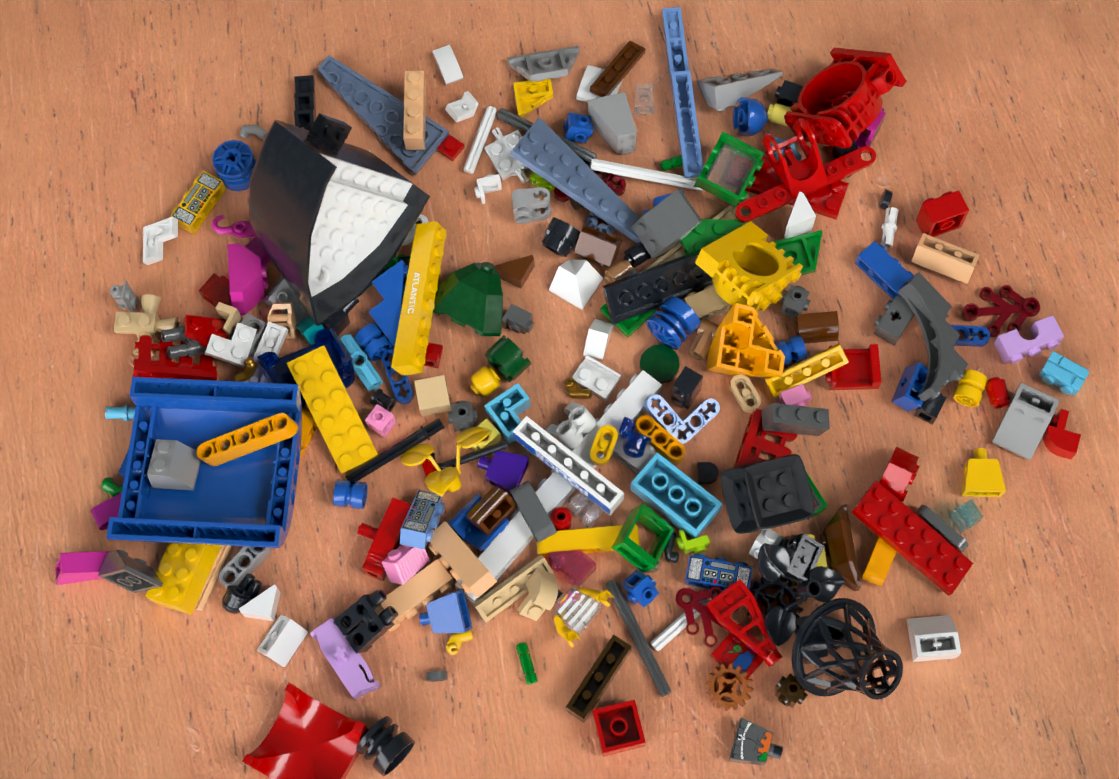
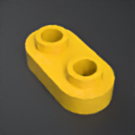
[590,425,618,466]

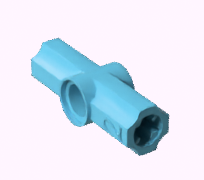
[336,334,383,392]

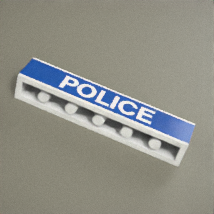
[513,416,624,515]

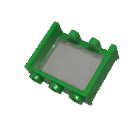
[693,132,764,207]

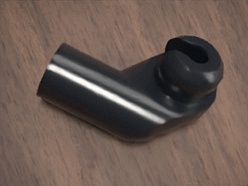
[664,532,679,563]

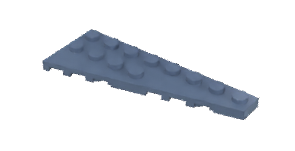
[317,55,449,176]

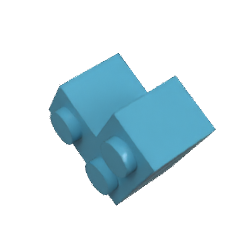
[484,383,531,445]

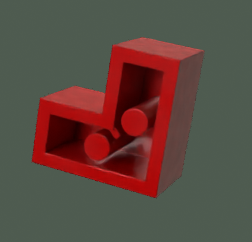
[879,447,920,502]

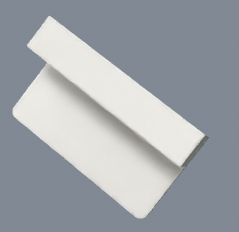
[257,615,308,667]

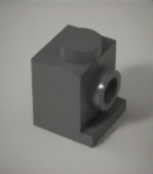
[502,303,534,334]

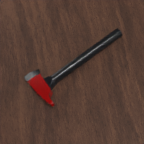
[422,440,510,477]

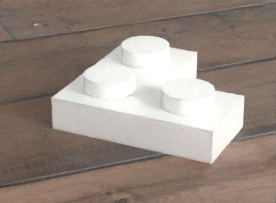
[143,216,178,265]
[205,323,257,368]

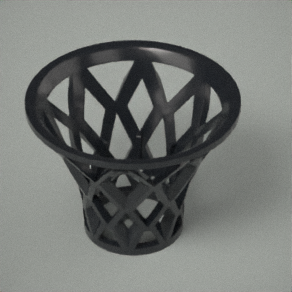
[792,598,903,700]

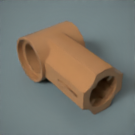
[689,318,719,360]

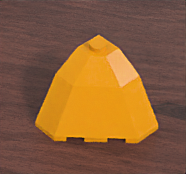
[706,303,785,377]

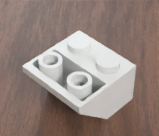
[907,615,961,662]

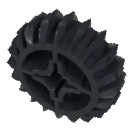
[745,576,803,628]

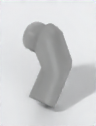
[239,125,268,140]

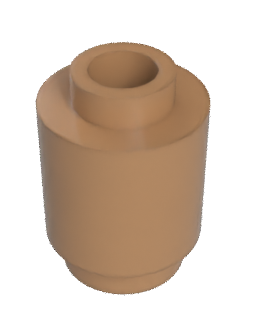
[604,259,633,284]

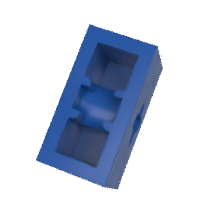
[892,362,928,412]

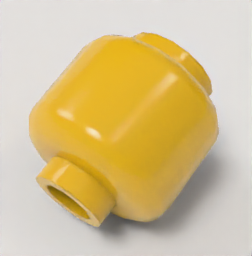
[470,366,501,396]

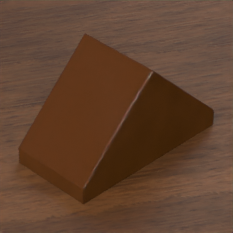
[495,255,535,289]

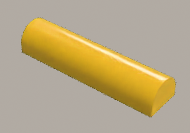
[765,343,849,398]

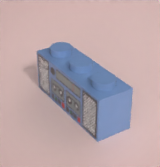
[400,489,445,550]

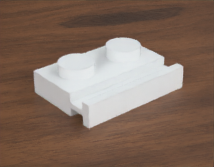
[572,355,621,401]

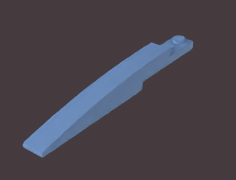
[662,7,703,178]

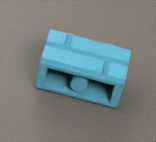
[1038,351,1090,396]

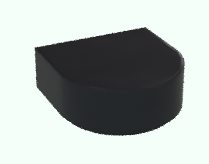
[697,462,719,484]

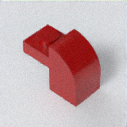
[1043,409,1081,460]

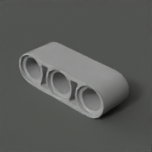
[219,546,272,588]

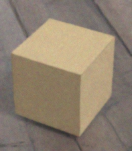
[414,375,452,417]

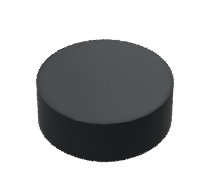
[878,189,893,210]

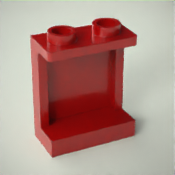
[825,344,882,390]

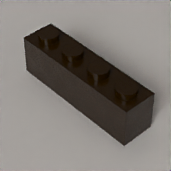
[566,634,632,723]

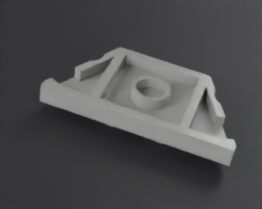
[507,46,579,82]

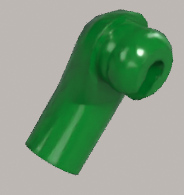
[101,477,123,497]

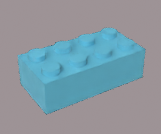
[630,453,723,539]

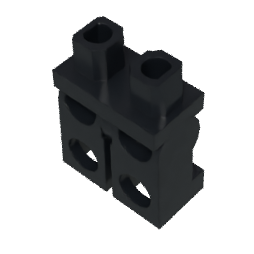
[334,590,398,654]

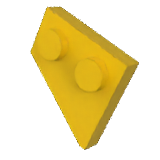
[513,78,554,117]

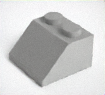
[147,439,201,491]

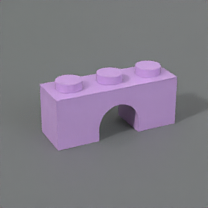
[994,316,1064,364]

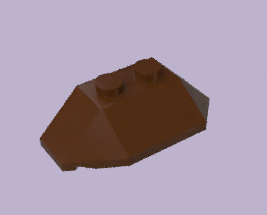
[820,504,862,591]

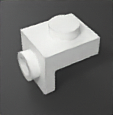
[445,91,478,122]
[474,174,502,204]
[749,529,783,559]

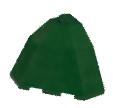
[433,262,503,337]

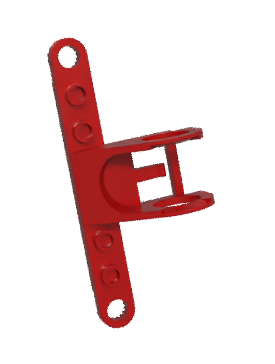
[735,118,876,223]

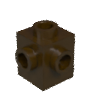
[775,674,808,708]

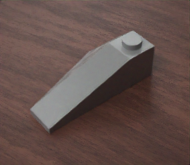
[697,69,782,111]

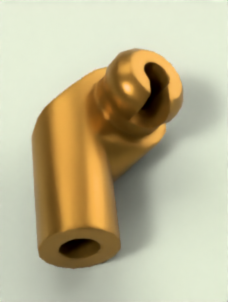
[234,357,258,382]
[564,378,592,399]

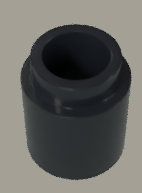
[623,242,651,268]

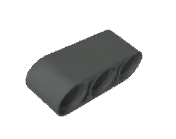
[509,481,557,543]

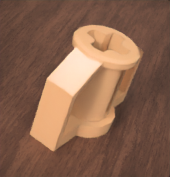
[267,302,297,339]

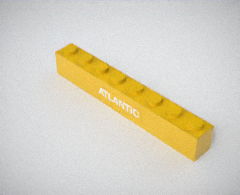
[391,221,447,375]

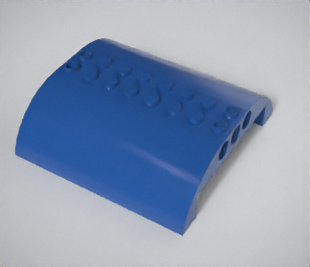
[106,377,302,548]

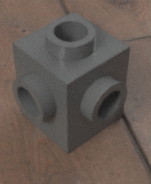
[780,285,811,319]
[448,401,478,432]

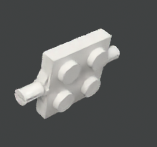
[484,127,529,184]

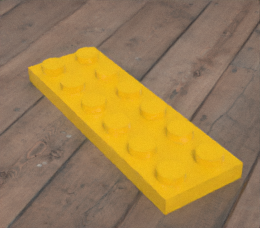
[287,345,378,474]

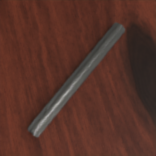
[497,108,597,164]
[606,579,671,697]

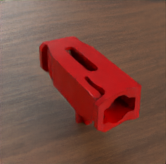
[357,497,412,581]

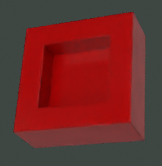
[437,134,465,161]

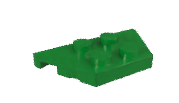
[680,219,746,255]
[769,230,823,275]

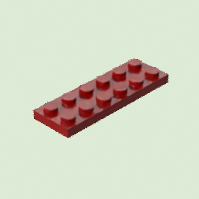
[725,154,849,219]
[851,480,974,596]

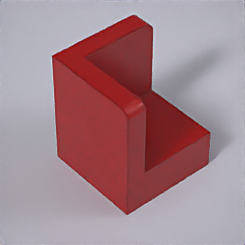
[424,342,443,368]

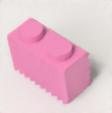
[382,545,430,585]

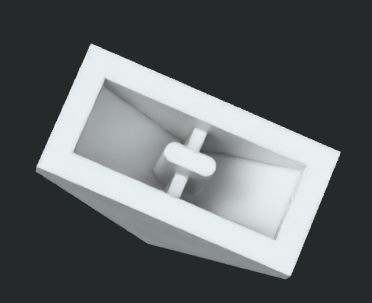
[583,319,614,361]
[239,584,281,621]

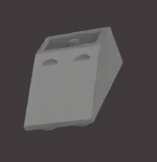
[992,383,1060,460]

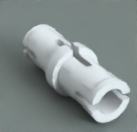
[880,207,899,248]

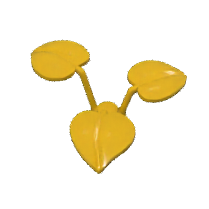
[400,427,492,497]

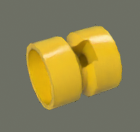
[953,370,988,407]

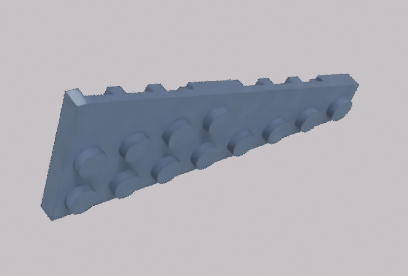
[510,118,641,243]

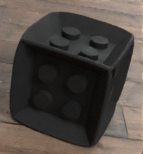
[721,454,814,534]

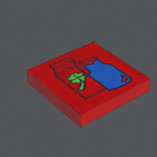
[710,623,771,684]

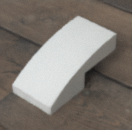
[432,45,464,85]

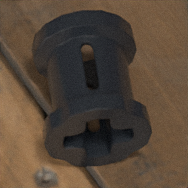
[370,388,397,412]

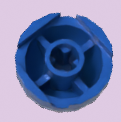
[733,97,768,136]

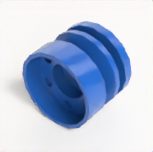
[212,140,256,191]
[646,296,700,350]

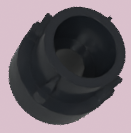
[542,217,580,257]

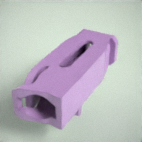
[310,617,381,701]

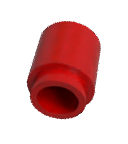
[985,377,1010,409]
[551,507,572,531]

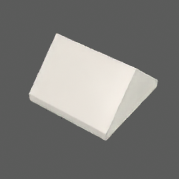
[784,192,816,239]

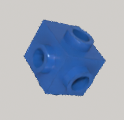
[563,113,594,143]
[621,569,659,607]

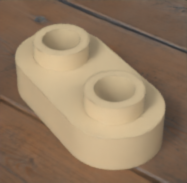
[730,374,761,413]

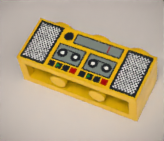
[171,171,227,235]

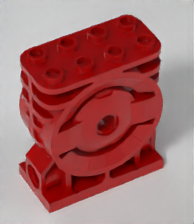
[784,47,907,148]

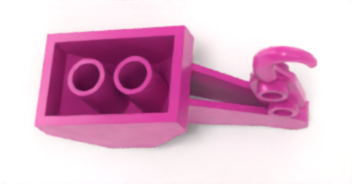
[212,215,270,315]

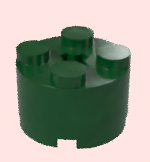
[485,335,531,383]

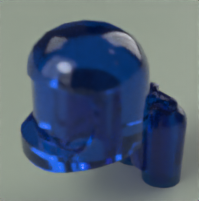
[619,417,652,458]

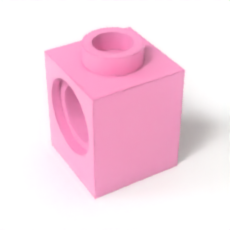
[365,404,396,439]

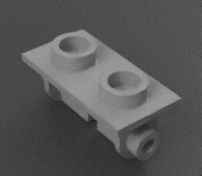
[110,281,138,312]

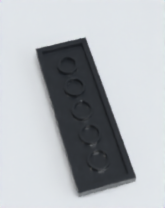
[602,250,713,324]

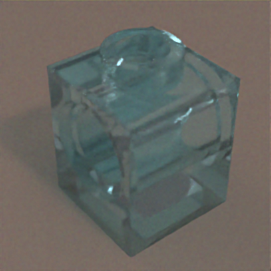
[949,499,983,533]

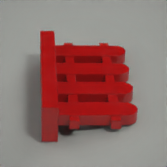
[132,335,217,381]
[733,408,797,468]

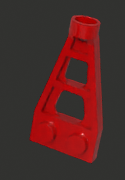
[706,579,783,667]

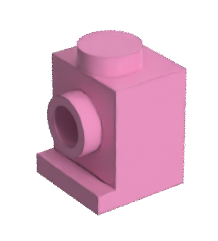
[778,384,812,407]

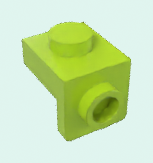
[676,530,710,555]

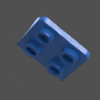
[448,493,509,551]

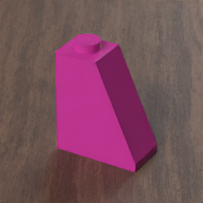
[55,551,112,585]

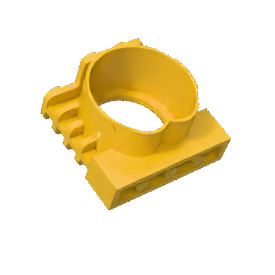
[695,221,803,313]

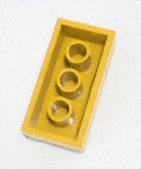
[145,542,222,615]

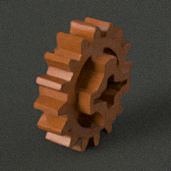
[705,662,754,711]

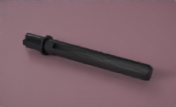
[345,418,445,484]

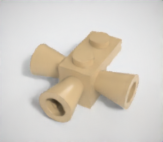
[114,294,180,357]

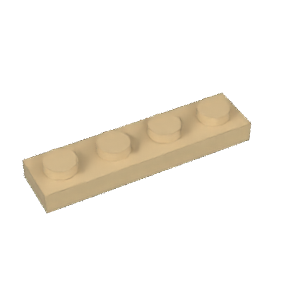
[473,555,554,623]

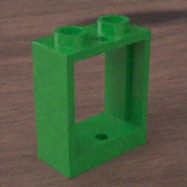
[611,504,674,573]

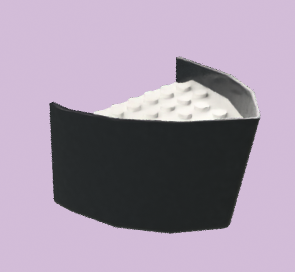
[249,113,430,326]

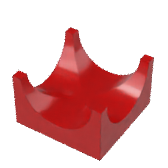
[242,683,369,779]

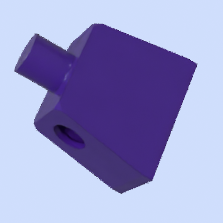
[477,451,530,496]

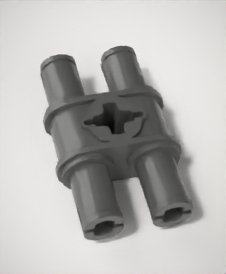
[161,324,229,359]

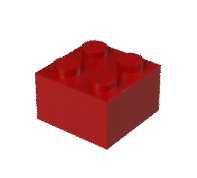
[916,190,969,237]
[592,700,646,757]

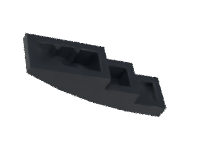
[294,75,316,131]

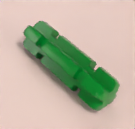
[660,155,683,171]
[516,642,538,685]

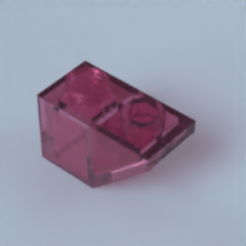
[548,550,596,587]

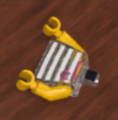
[553,587,614,647]

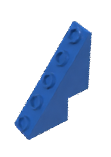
[368,260,409,348]

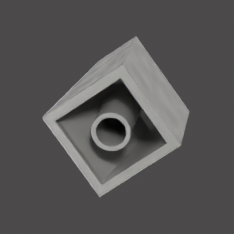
[588,92,637,155]

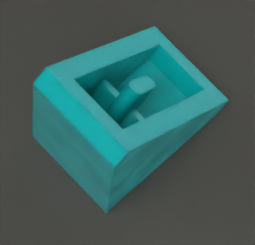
[296,316,334,350]

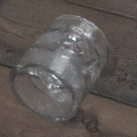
[566,491,604,528]

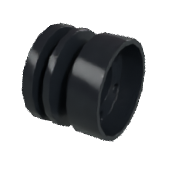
[356,716,415,776]

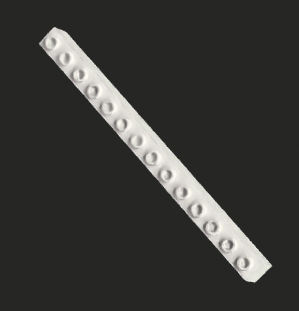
[455,370,662,604]

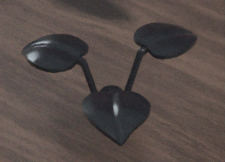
[757,543,846,646]

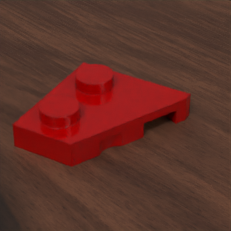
[184,315,227,347]

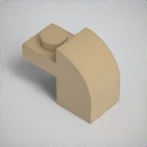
[518,568,558,621]

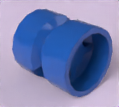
[355,323,392,361]
[774,335,807,366]
[333,479,368,509]

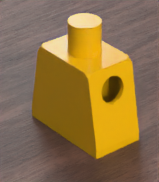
[961,448,1006,497]

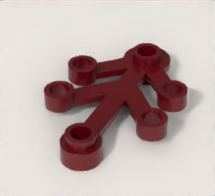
[962,285,1040,337]
[675,586,750,648]

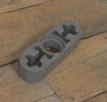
[914,505,968,553]

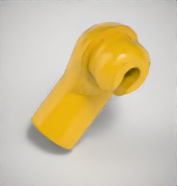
[446,629,473,655]

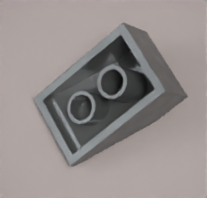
[631,189,702,259]
[98,549,163,593]

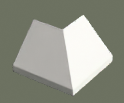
[549,259,603,310]

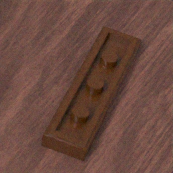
[590,41,646,97]

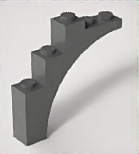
[898,272,969,402]

